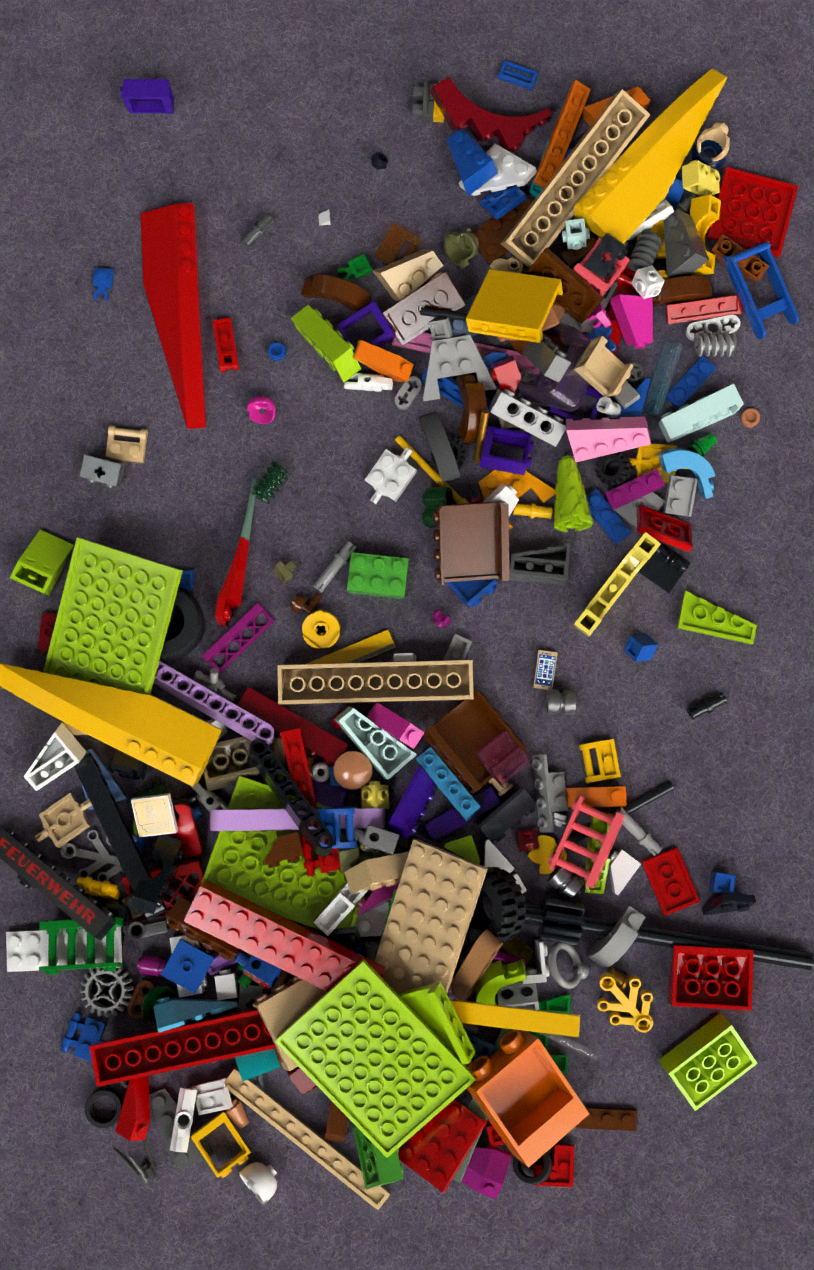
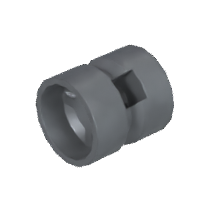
[547,689,576,715]
[547,866,584,900]

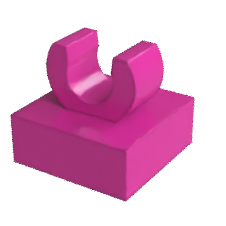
[588,303,612,328]

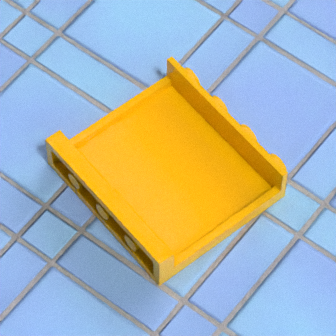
[466,269,563,343]

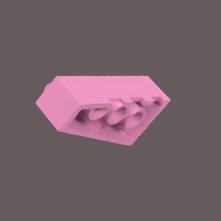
[566,417,651,462]

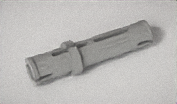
[312,541,357,593]
[613,807,662,856]

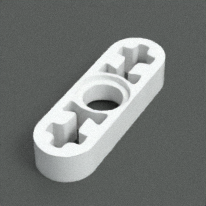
[686,315,740,341]

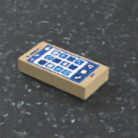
[533,650,558,690]

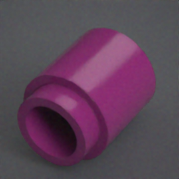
[137,954,167,976]

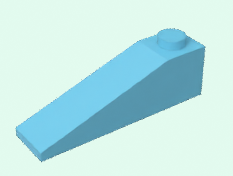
[154,996,238,1033]

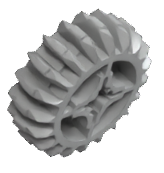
[80,967,134,1017]

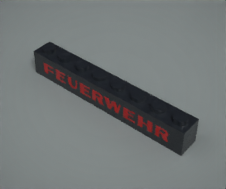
[0,827,116,941]

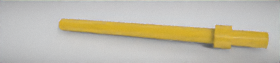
[395,435,469,504]

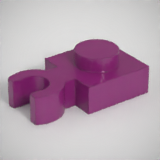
[431,610,451,629]

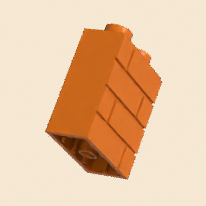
[467,1030,589,1168]

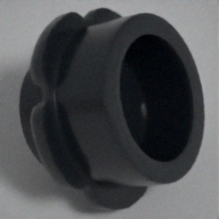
[371,152,388,170]

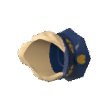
[692,122,730,170]

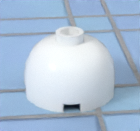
[239,1162,277,1204]

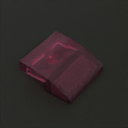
[475,730,530,785]

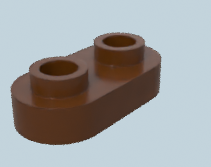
[127,980,156,1019]

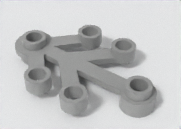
[60,830,124,882]

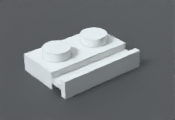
[192,1078,233,1115]

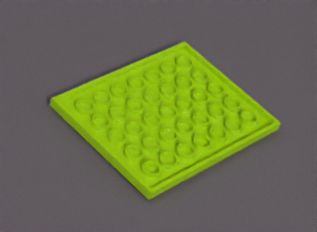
[43,537,183,695]
[201,776,386,931]
[274,959,476,1158]

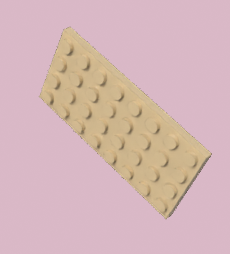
[374,839,488,993]

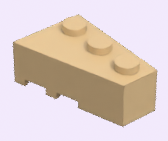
[345,852,409,895]

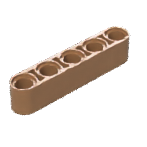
[450,929,503,1001]

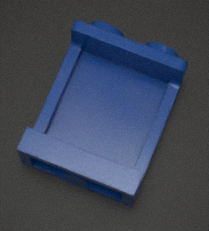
[446,579,498,608]

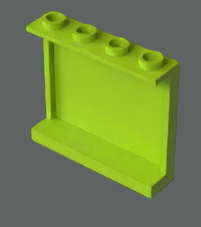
[397,981,476,1065]

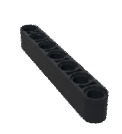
[249,739,334,857]

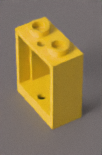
[190,1111,251,1178]

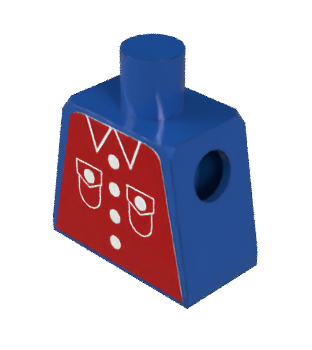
[236,951,281,992]

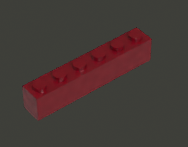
[237,687,349,766]

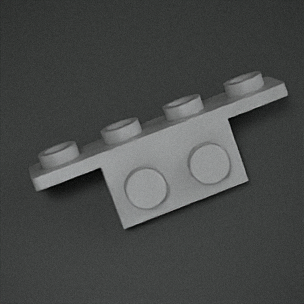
[532,754,568,833]

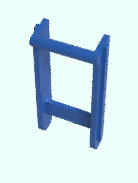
[722,241,799,339]

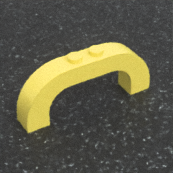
[573,532,661,637]

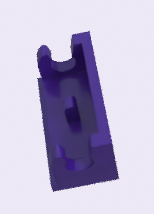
[312,780,347,807]

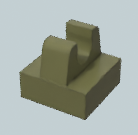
[273,561,296,585]

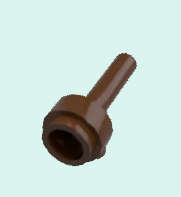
[289,593,322,615]

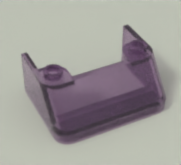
[518,324,592,412]

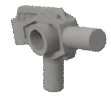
[193,668,236,702]

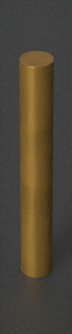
[473,410,489,463]

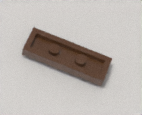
[576,1107,637,1131]

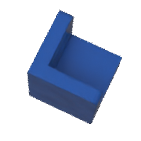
[623,634,658,662]
[709,871,736,894]

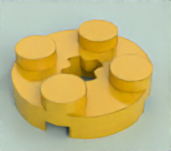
[302,609,341,649]

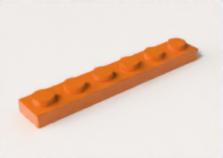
[533,80,591,188]

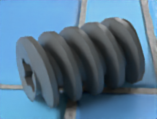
[627,229,663,272]

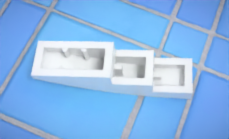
[313,882,368,936]

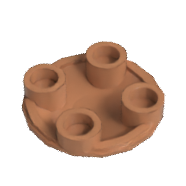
[333,751,372,789]

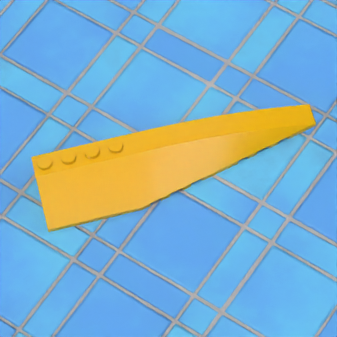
[574,68,727,243]
[0,663,223,786]

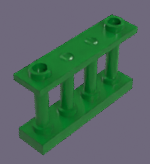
[39,917,123,975]

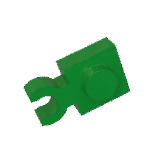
[337,254,373,281]

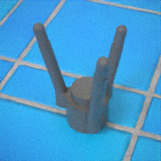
[113,1138,157,1185]

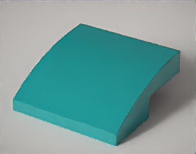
[235,1049,281,1081]

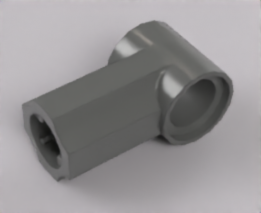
[128,915,169,940]

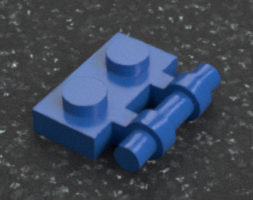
[479,185,527,220]
[60,1012,106,1062]

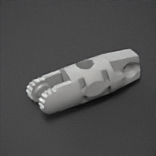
[191,782,228,812]

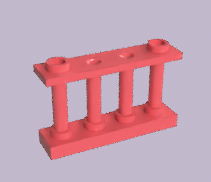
[548,796,625,888]

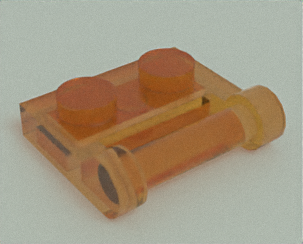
[375,224,422,265]

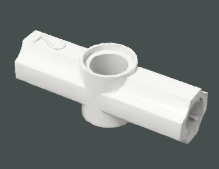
[170,1087,197,1152]

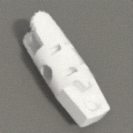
[344,373,393,392]

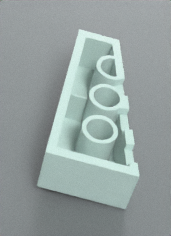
[658,384,744,443]
[335,707,417,780]

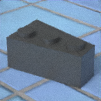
[664,209,709,278]
[522,334,571,382]
[509,543,570,586]

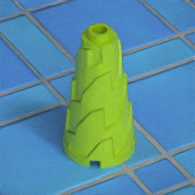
[554,456,593,532]

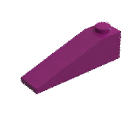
[461,1146,512,1199]

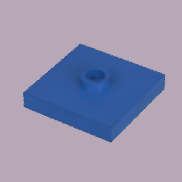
[161,939,215,994]

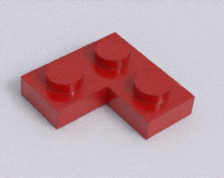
[533,1143,574,1187]

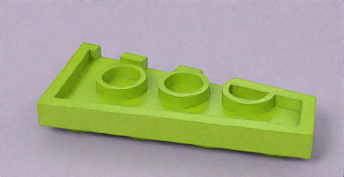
[677,590,757,645]

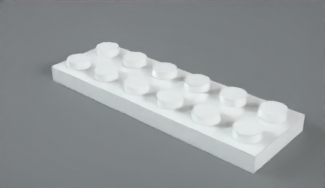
[6,927,122,972]

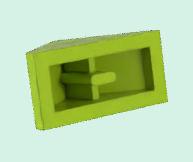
[443,835,480,864]

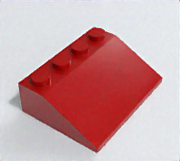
[668,945,754,1011]

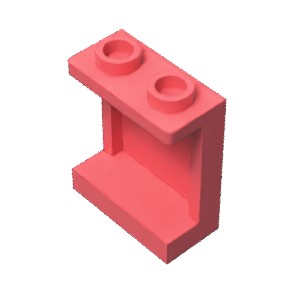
[573,238,630,296]

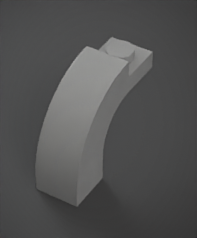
[587,906,645,967]

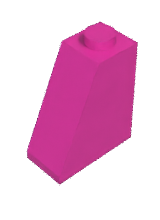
[610,294,653,349]
[366,702,424,749]

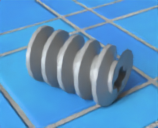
[694,333,737,357]

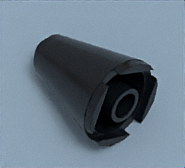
[106,749,146,780]

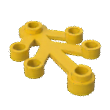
[597,972,653,1033]

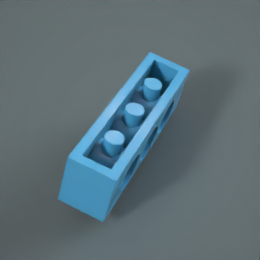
[416,747,481,822]

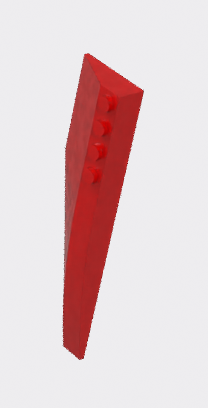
[141,203,206,429]

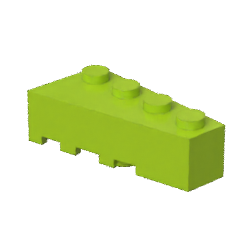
[291,305,361,383]

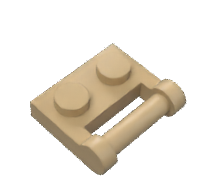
[105,425,148,463]

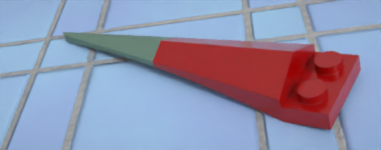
[215,478,257,627]

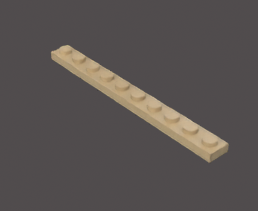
[224,1067,390,1210]

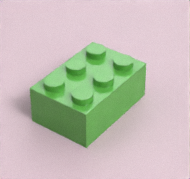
[347,552,409,599]

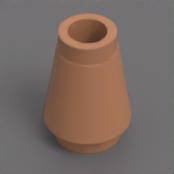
[224,1097,249,1129]

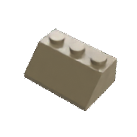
[203,736,263,791]

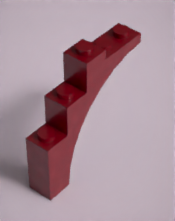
[430,77,552,152]

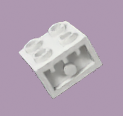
[520,938,549,984]

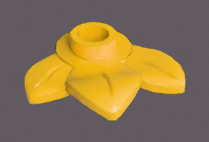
[528,835,567,874]

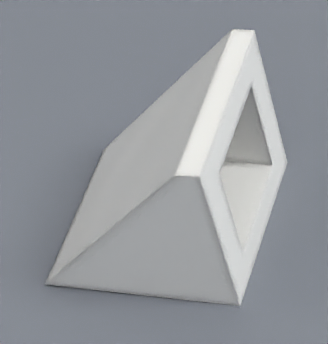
[318,209,331,225]

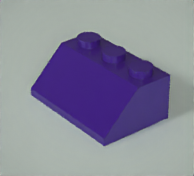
[386,766,435,839]

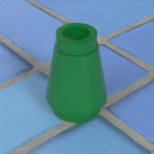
[688,433,717,457]

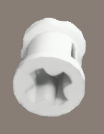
[596,396,621,419]

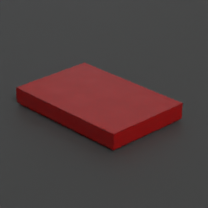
[636,505,693,552]
[641,847,700,916]

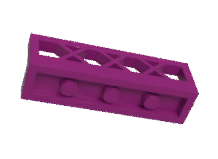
[202,603,275,674]

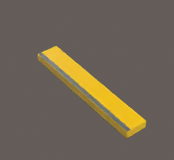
[305,630,396,665]

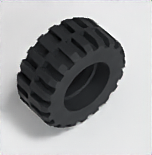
[465,867,526,944]

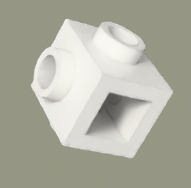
[631,265,664,299]

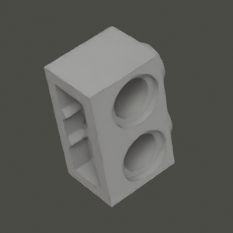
[497,982,539,1010]

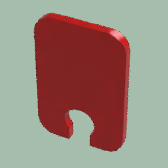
[159,803,203,858]

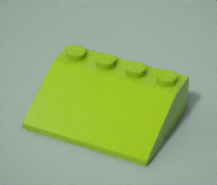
[658,1013,758,1111]

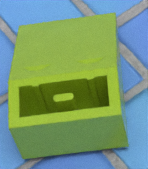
[10,530,75,597]

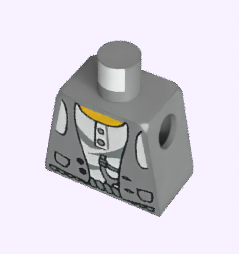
[354,826,399,858]

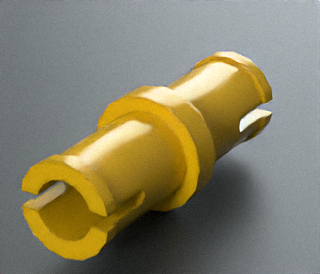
[513,503,553,519]

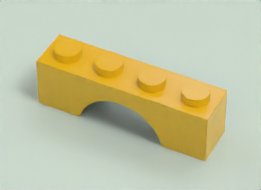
[690,195,721,276]

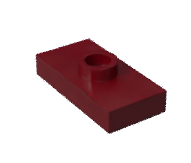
[38,613,57,652]

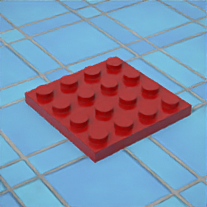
[707,167,798,258]
[398,1099,487,1193]

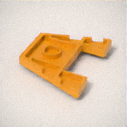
[478,470,555,530]

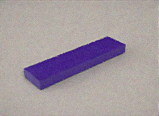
[424,786,500,842]

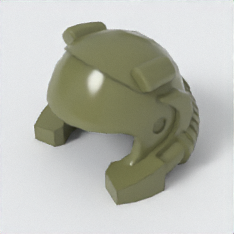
[443,228,479,269]

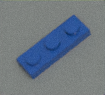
[665,356,717,409]
[586,489,631,545]

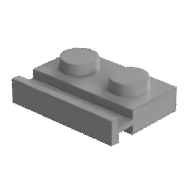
[663,475,698,517]

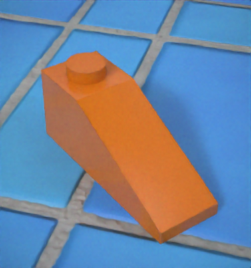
[353,340,414,382]
[566,787,627,807]

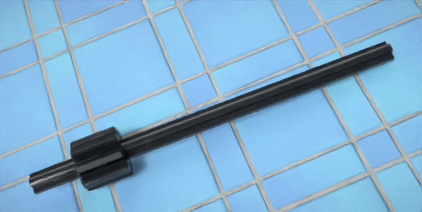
[524,896,814,970]

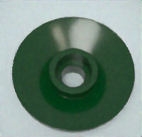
[142,985,179,1022]

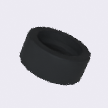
[85,1087,124,1128]
[513,1152,552,1185]

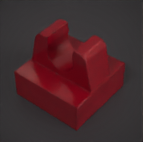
[517,829,539,852]

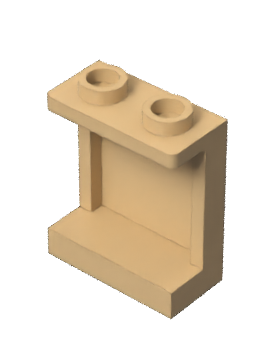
[574,336,633,397]

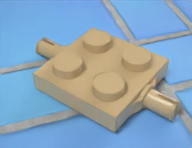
[35,793,92,848]

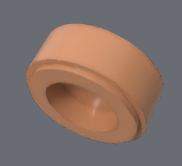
[740,408,760,428]

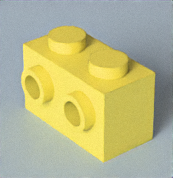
[682,160,720,197]

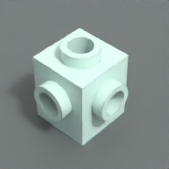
[562,218,590,250]

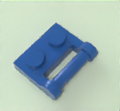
[318,806,357,848]

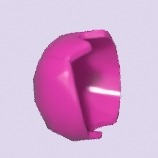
[247,395,276,424]

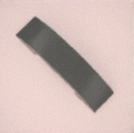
[419,412,461,483]

